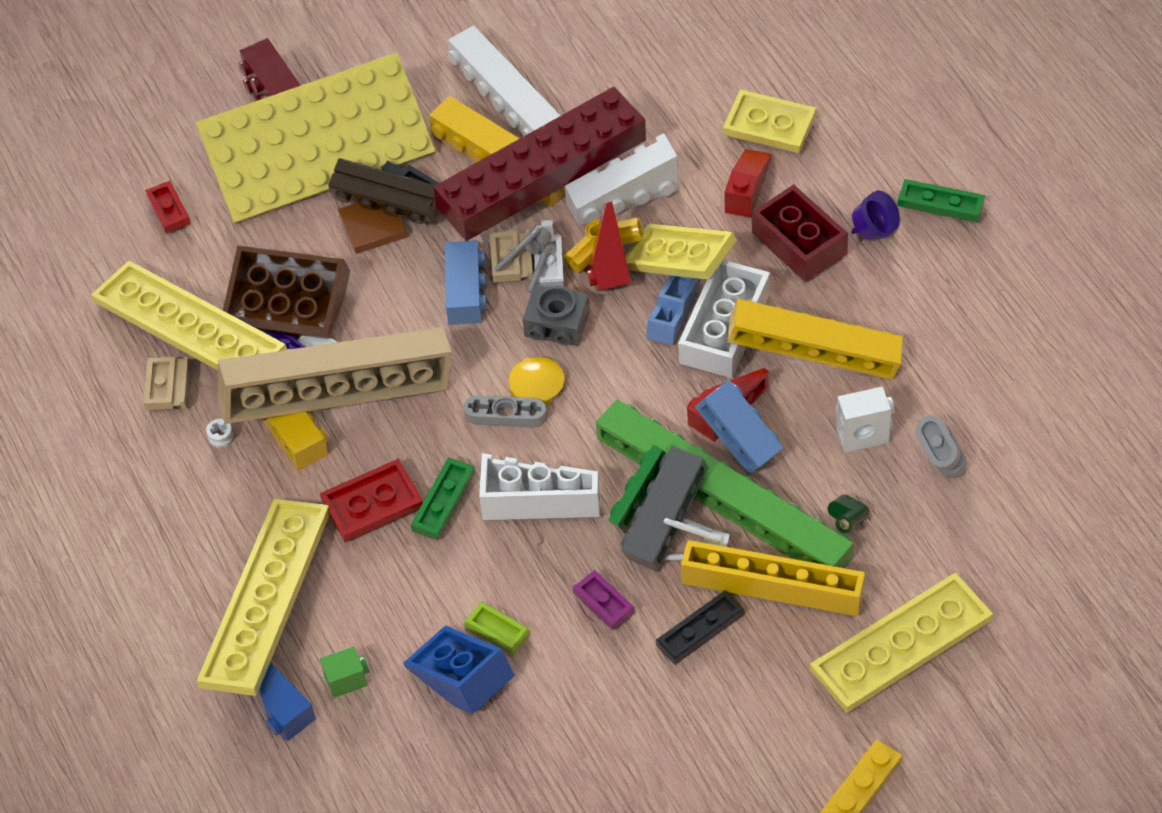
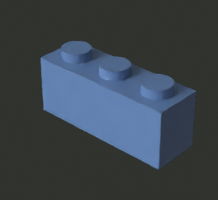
[445,240,487,325]
[695,379,784,475]

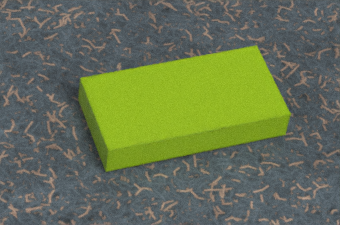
[464,601,531,656]

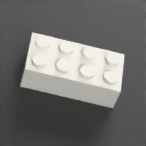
[678,260,770,378]

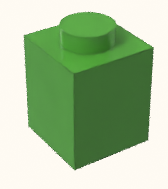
[320,646,370,698]

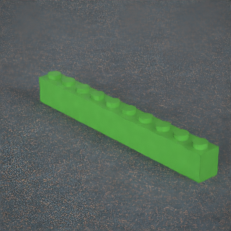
[596,400,853,568]

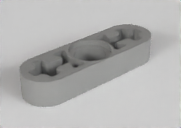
[463,396,547,427]

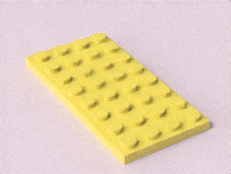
[196,52,435,224]

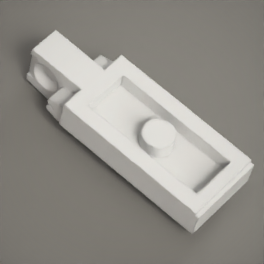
[534,220,564,287]

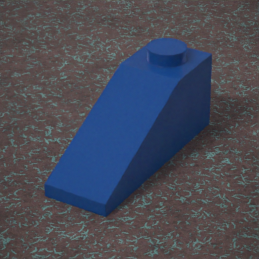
[260,663,316,741]

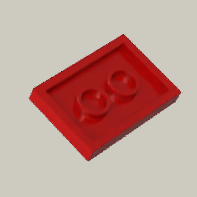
[319,458,423,543]

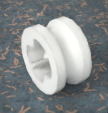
[206,419,234,448]

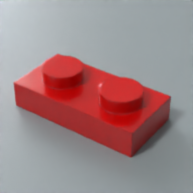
[145,180,191,234]

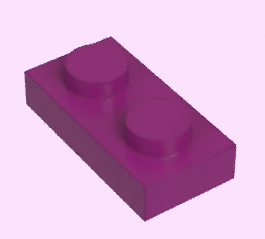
[572,570,635,631]

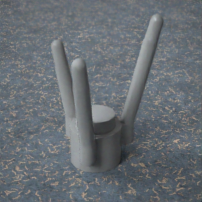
[495,225,552,293]

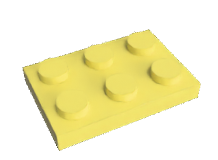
[723,89,816,154]

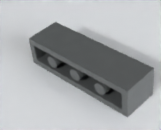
[621,446,709,572]

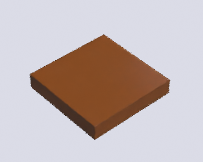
[338,202,407,254]

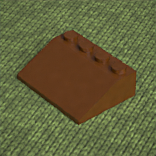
[223,245,350,339]

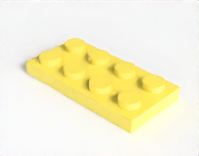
[625,224,737,280]

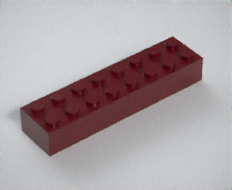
[433,86,646,242]

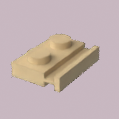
[490,230,533,283]
[143,356,190,410]

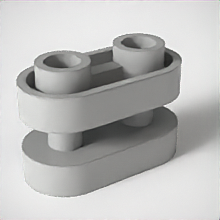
[916,416,967,478]

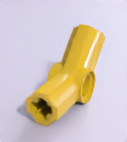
[563,218,644,273]

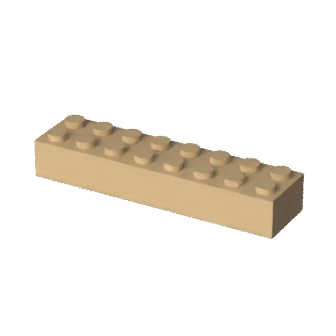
[217,327,452,424]

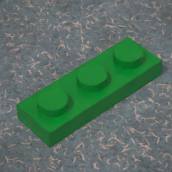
[898,179,985,223]
[608,445,666,533]
[411,457,475,540]

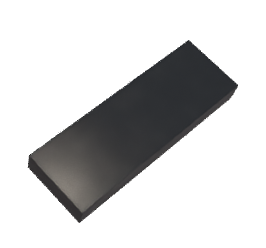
[656,590,745,665]

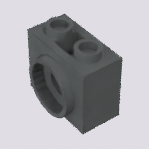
[523,285,590,346]

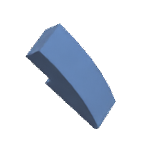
[646,275,700,345]

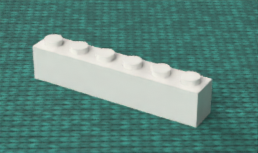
[448,25,560,136]

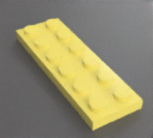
[810,572,993,713]

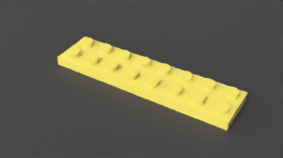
[91,261,287,370]
[197,499,330,696]

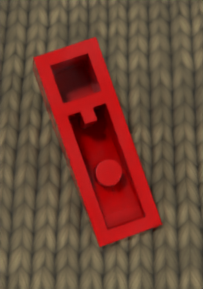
[724,149,772,218]
[587,201,631,291]
[687,368,769,442]

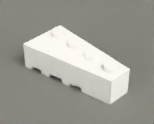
[565,133,679,226]
[479,453,600,520]

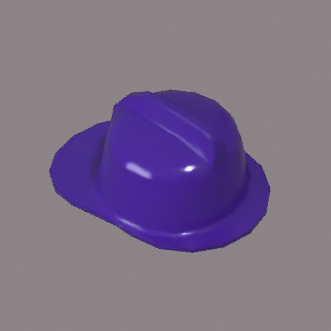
[850,190,900,240]

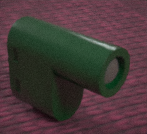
[827,494,870,533]

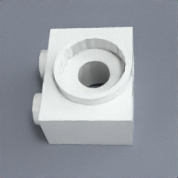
[835,386,895,453]

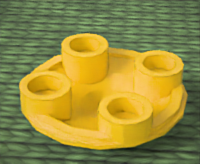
[508,356,565,406]

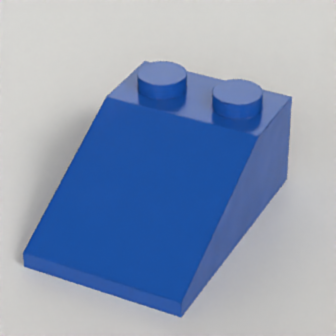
[403,625,515,714]

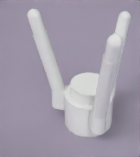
[664,518,729,560]

